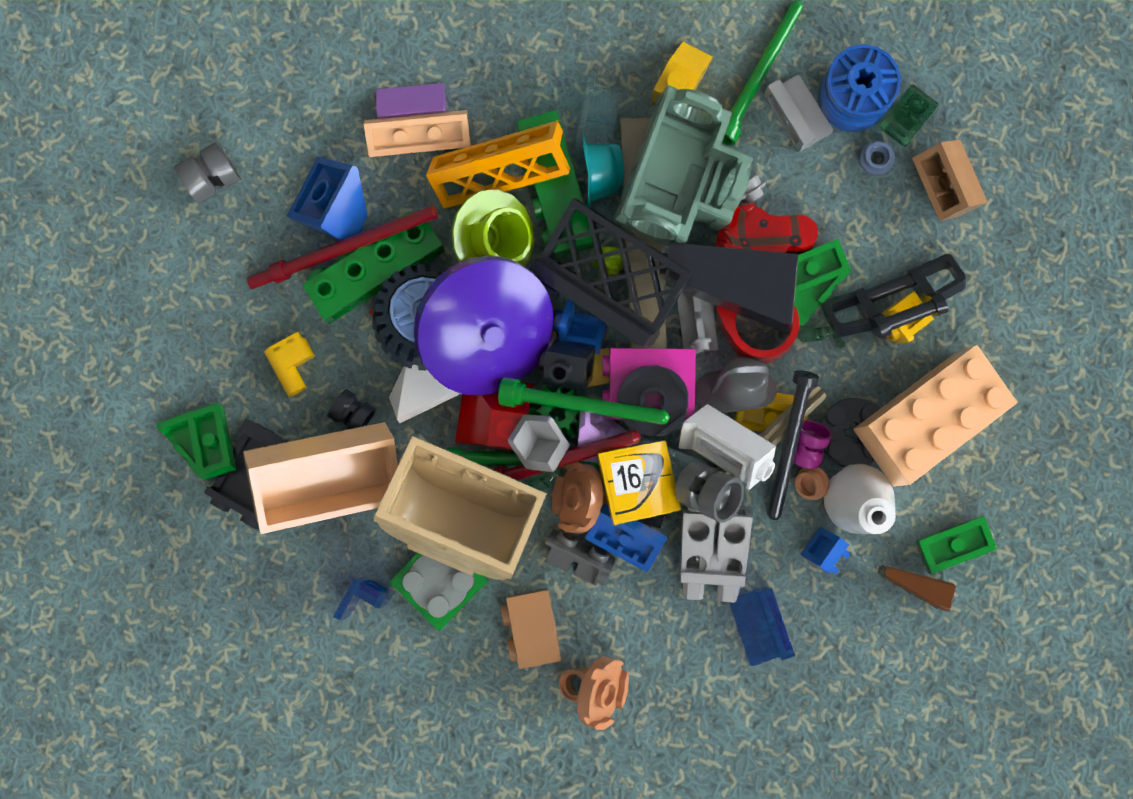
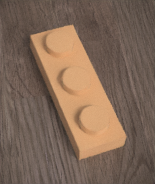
[363,110,471,157]

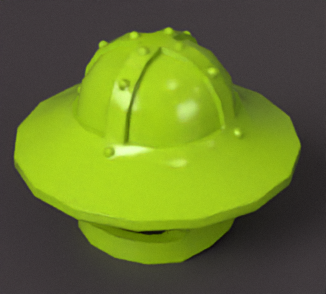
[451,189,534,267]

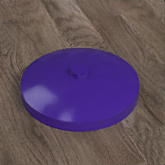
[414,256,553,395]

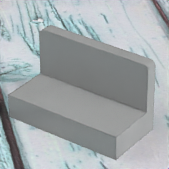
[763,75,833,153]

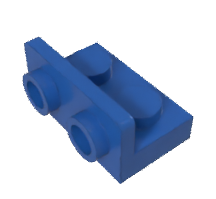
[585,503,667,572]

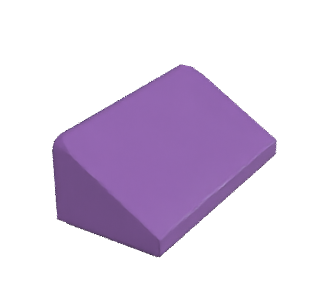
[376,83,447,119]

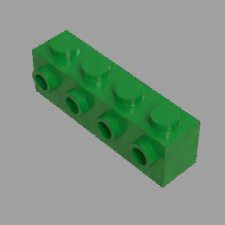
[302,212,445,324]

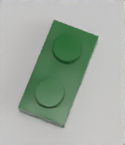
[916,516,997,574]

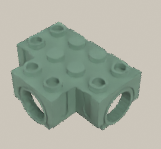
[612,85,753,247]

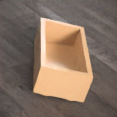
[853,345,1018,487]
[243,422,398,534]

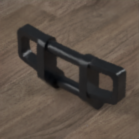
[822,254,966,338]

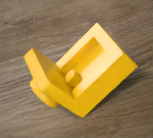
[881,291,934,344]

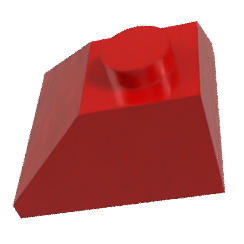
[455,382,534,451]

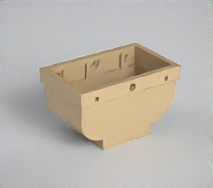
[374,436,547,580]

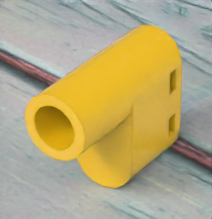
[264,332,315,397]

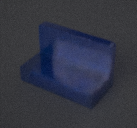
[333,576,395,621]
[729,586,795,666]

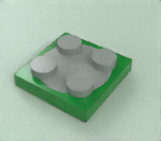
[389,553,489,631]

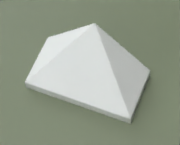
[389,365,462,423]

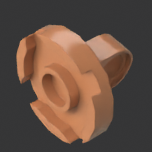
[552,462,608,534]
[559,656,629,730]

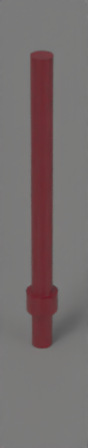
[247,205,438,289]

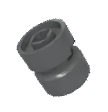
[174,141,241,204]
[675,461,744,523]

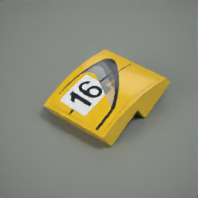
[597,441,681,525]

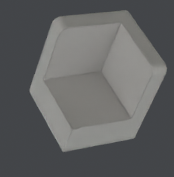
[508,414,570,472]

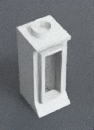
[678,404,776,490]

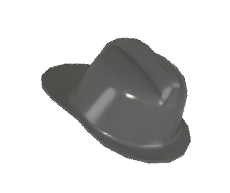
[695,356,777,413]

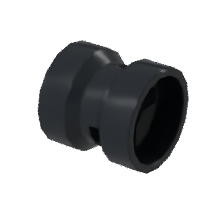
[327,389,376,430]

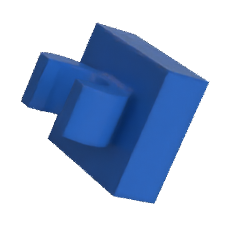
[800,527,850,573]

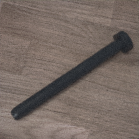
[768,370,819,520]

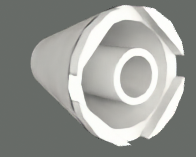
[824,464,895,534]

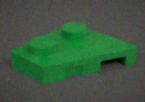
[794,239,851,327]
[156,402,236,480]

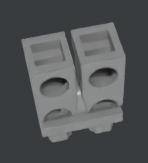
[679,504,753,603]

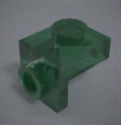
[878,84,939,147]

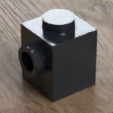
[539,339,596,391]

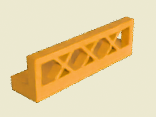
[426,120,570,209]

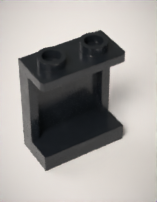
[204,419,290,530]

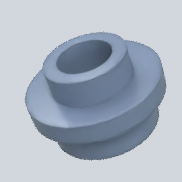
[859,141,895,176]

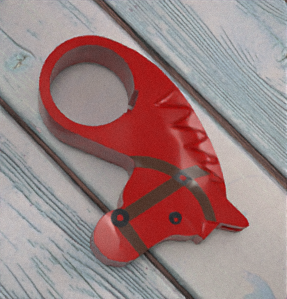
[714,203,818,363]

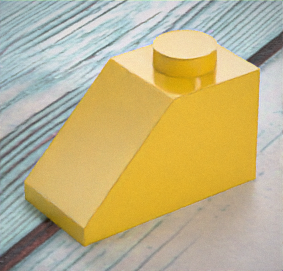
[652,42,713,105]

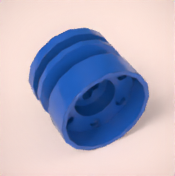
[818,44,901,132]

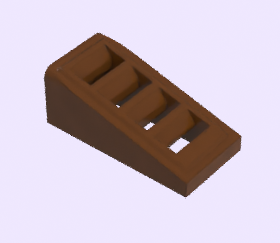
[878,565,956,612]

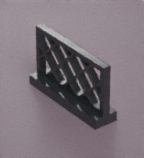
[529,198,693,348]

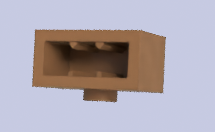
[912,140,988,221]

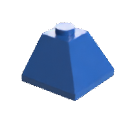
[287,157,367,242]

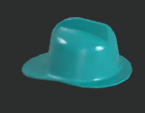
[583,135,625,208]

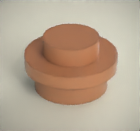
[795,467,830,500]

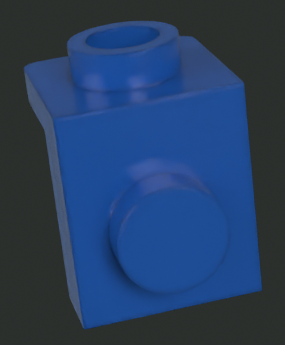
[554,299,608,354]

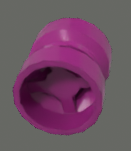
[794,420,832,469]

